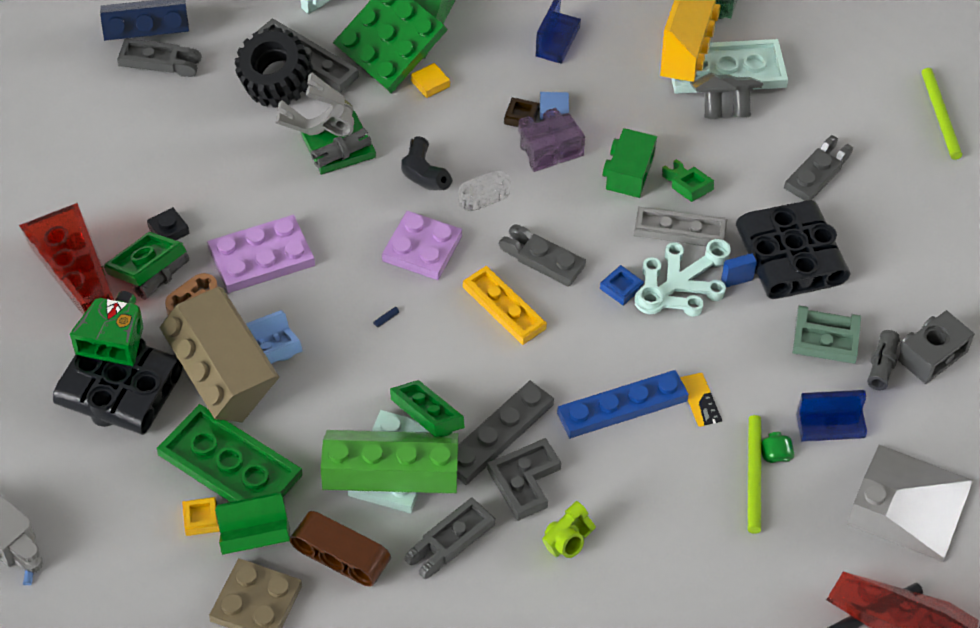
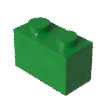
[602,128,657,198]

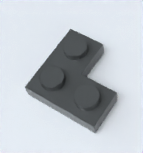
[487,438,561,521]

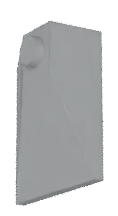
[847,445,973,562]

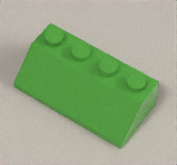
[320,430,459,493]

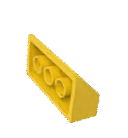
[660,0,721,82]

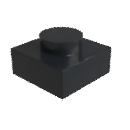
[147,207,190,240]

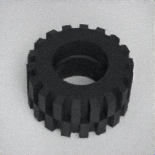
[235,27,313,108]

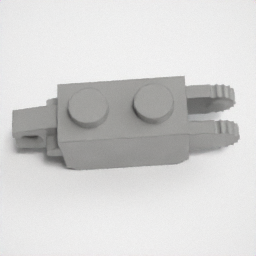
[0,495,43,573]

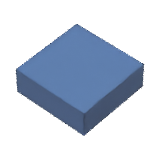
[540,92,569,120]

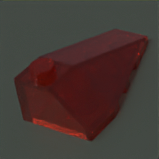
[826,571,979,628]

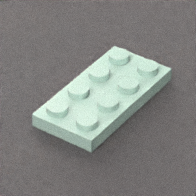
[671,39,788,94]

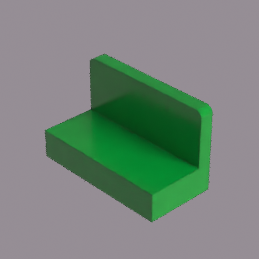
[215,492,290,555]

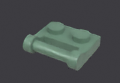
[792,305,861,364]

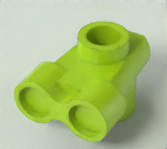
[542,501,596,558]

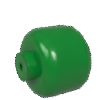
[761,432,794,463]

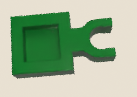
[662,159,714,202]

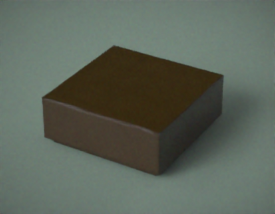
[504,97,540,130]

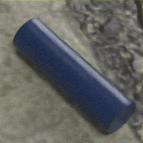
[373,307,399,328]

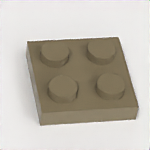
[209,558,302,628]

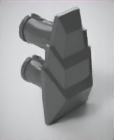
[690,72,763,119]

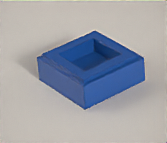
[721,253,757,288]
[600,265,644,306]

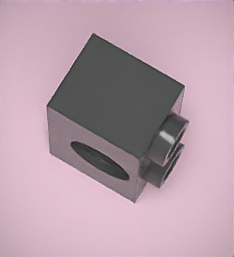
[898,310,975,384]

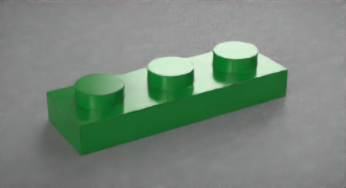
[390,380,465,437]

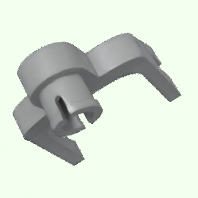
[276,73,354,137]

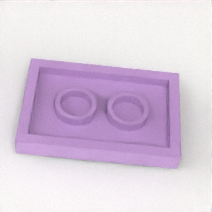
[207,214,315,293]

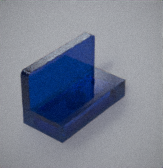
[535,0,581,64]
[796,390,867,442]

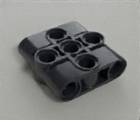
[736,200,850,299]
[53,338,183,435]

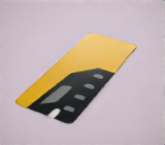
[680,373,722,427]

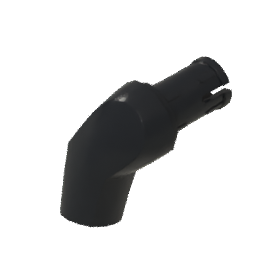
[401,136,453,190]

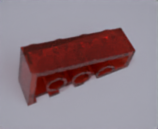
[19,203,115,315]

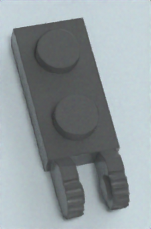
[117,38,202,77]
[784,135,853,201]
[498,224,586,287]
[404,497,496,579]

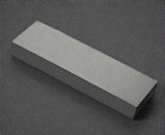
[634,206,728,246]

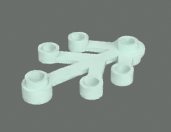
[634,239,731,317]

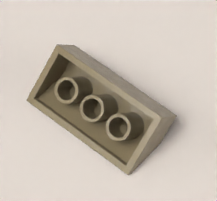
[159,287,279,423]

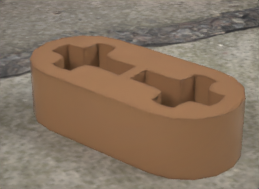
[165,273,217,315]

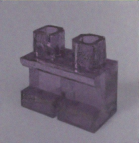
[518,108,585,172]

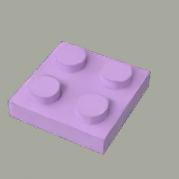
[382,211,462,280]

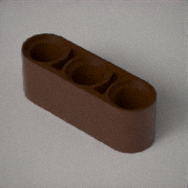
[290,511,391,587]

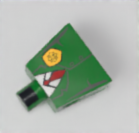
[70,291,143,366]

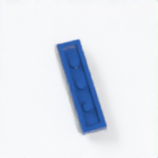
[557,370,689,439]

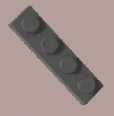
[256,18,359,93]
[457,380,554,485]

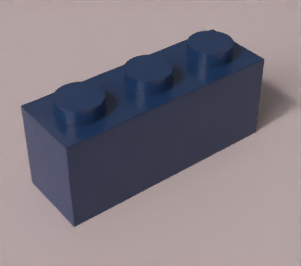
[100,0,189,41]

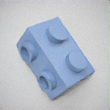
[246,310,303,364]

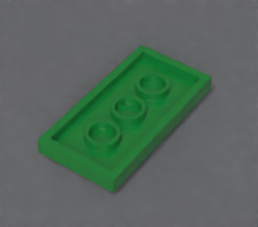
[157,404,303,502]

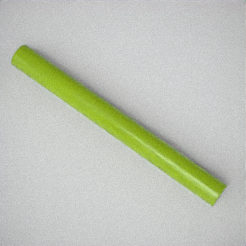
[921,67,962,160]
[748,415,761,534]

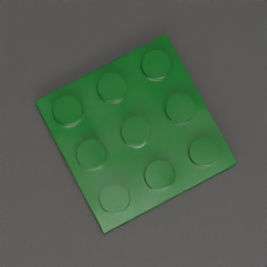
[333,0,448,94]

